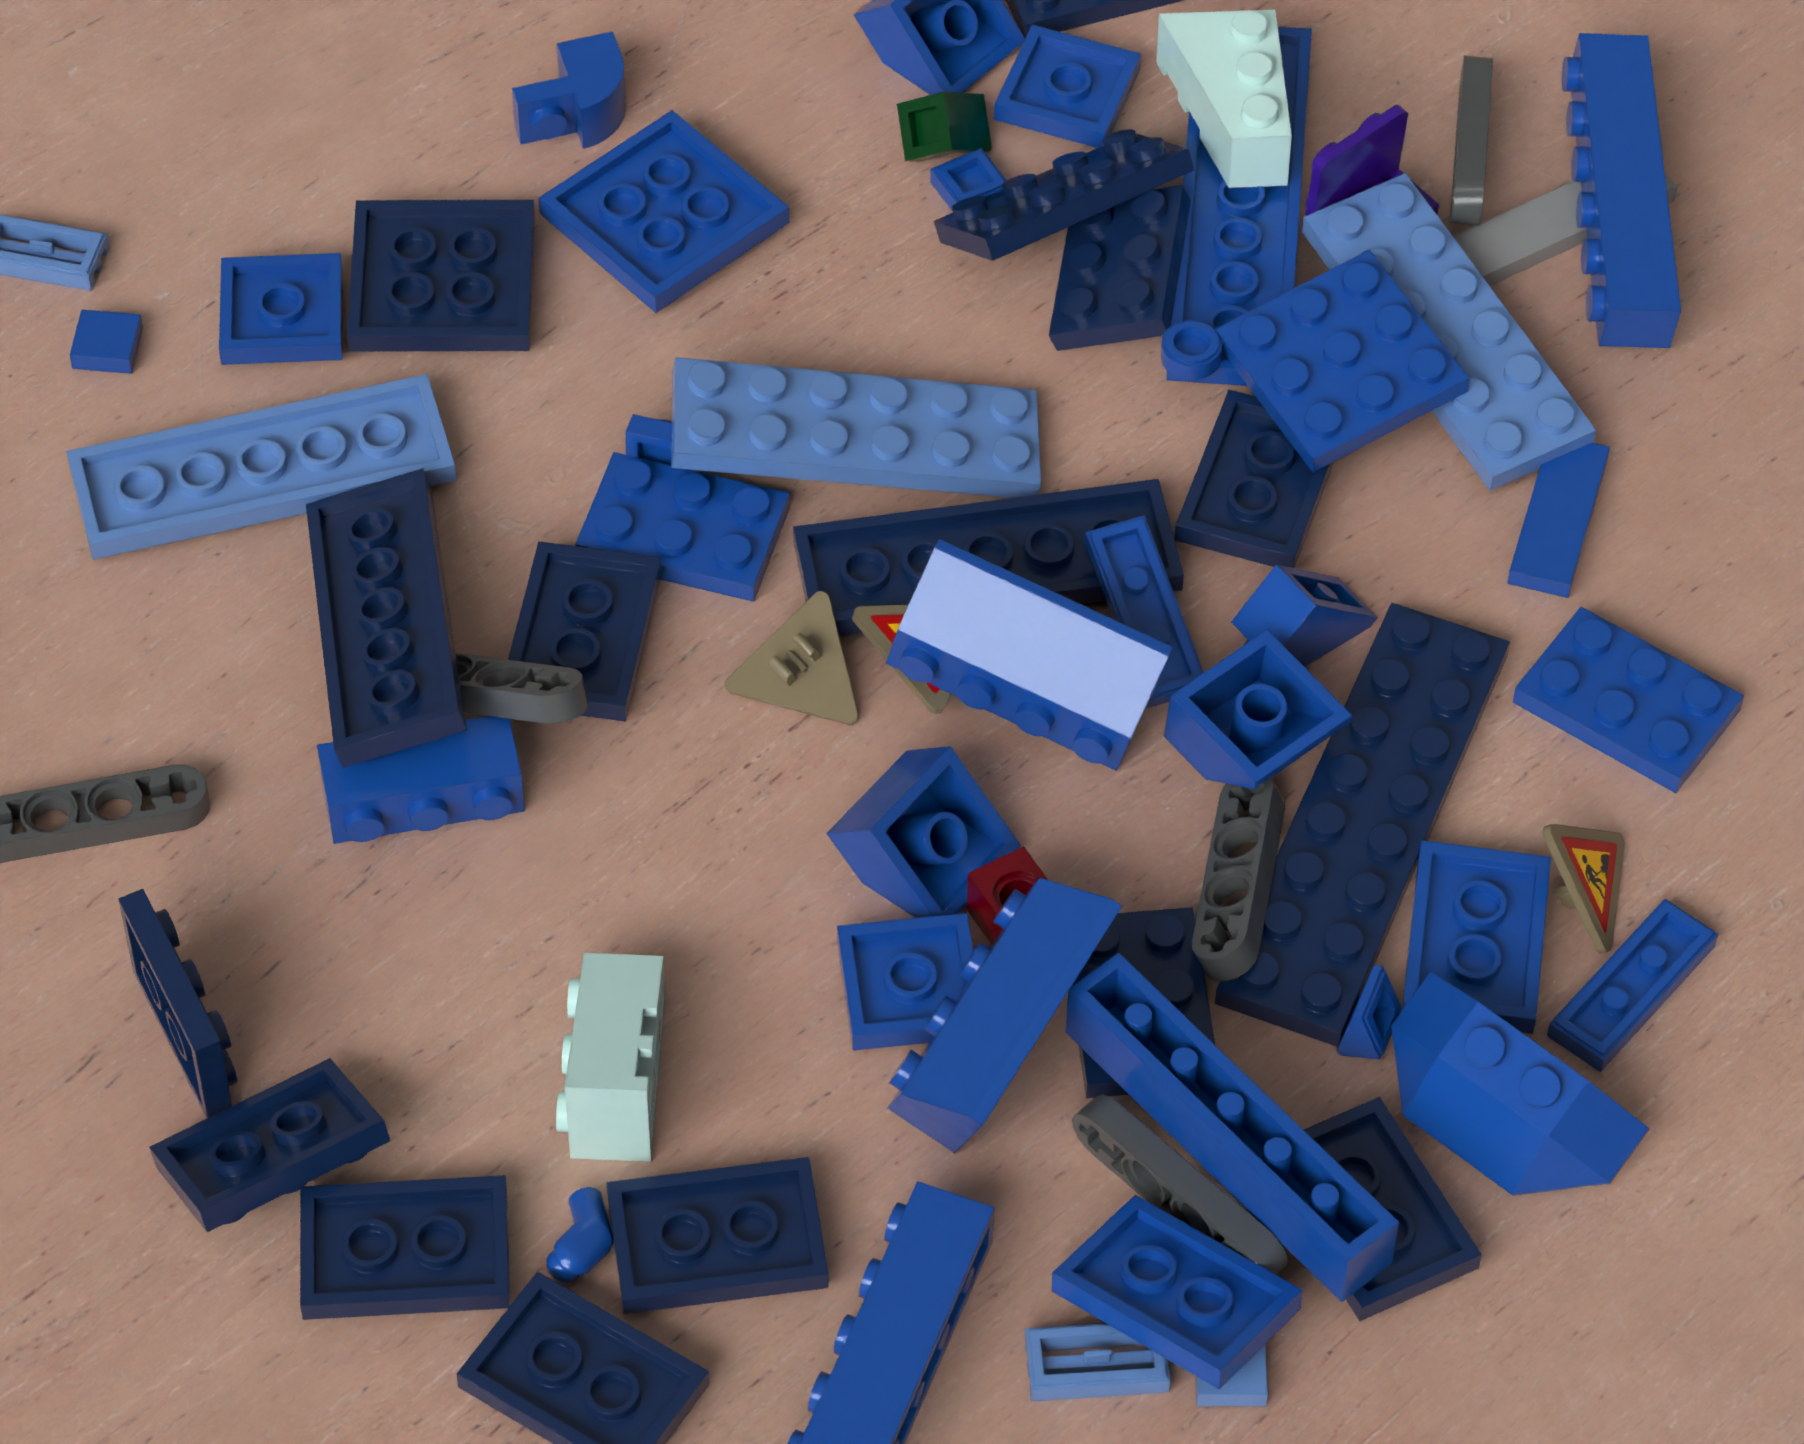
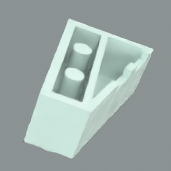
[1156,9,1292,188]
[556,953,665,1162]

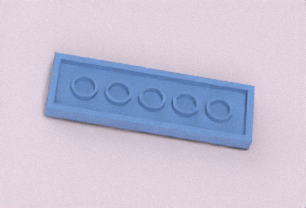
[1302,173,1597,491]
[671,357,1041,498]
[66,374,457,560]

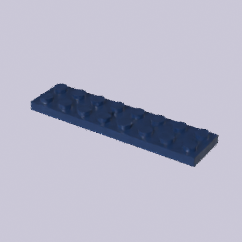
[1215,602,1510,1047]

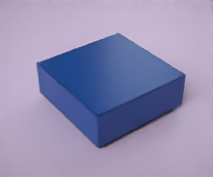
[930,148,1007,210]
[70,309,143,374]

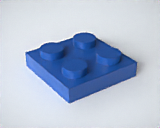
[994,25,1141,148]
[219,253,343,365]
[837,913,974,1051]

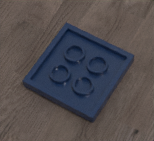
[347,200,535,352]

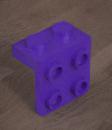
[1302,105,1439,236]

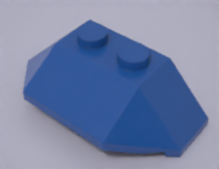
[1391,972,1650,1196]

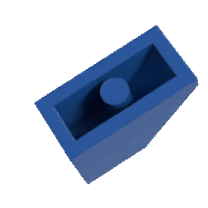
[1231,564,1378,667]

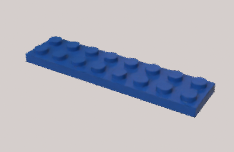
[1166,27,1312,386]

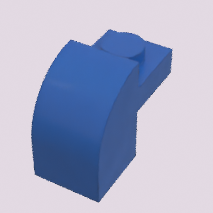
[512,31,626,149]

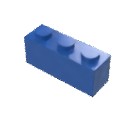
[317,716,525,844]

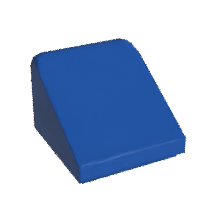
[1337,965,1402,1060]

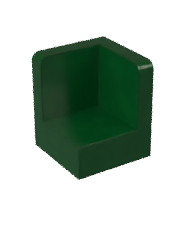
[897,92,992,162]

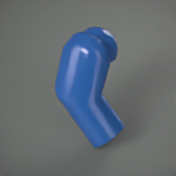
[546,1187,613,1283]

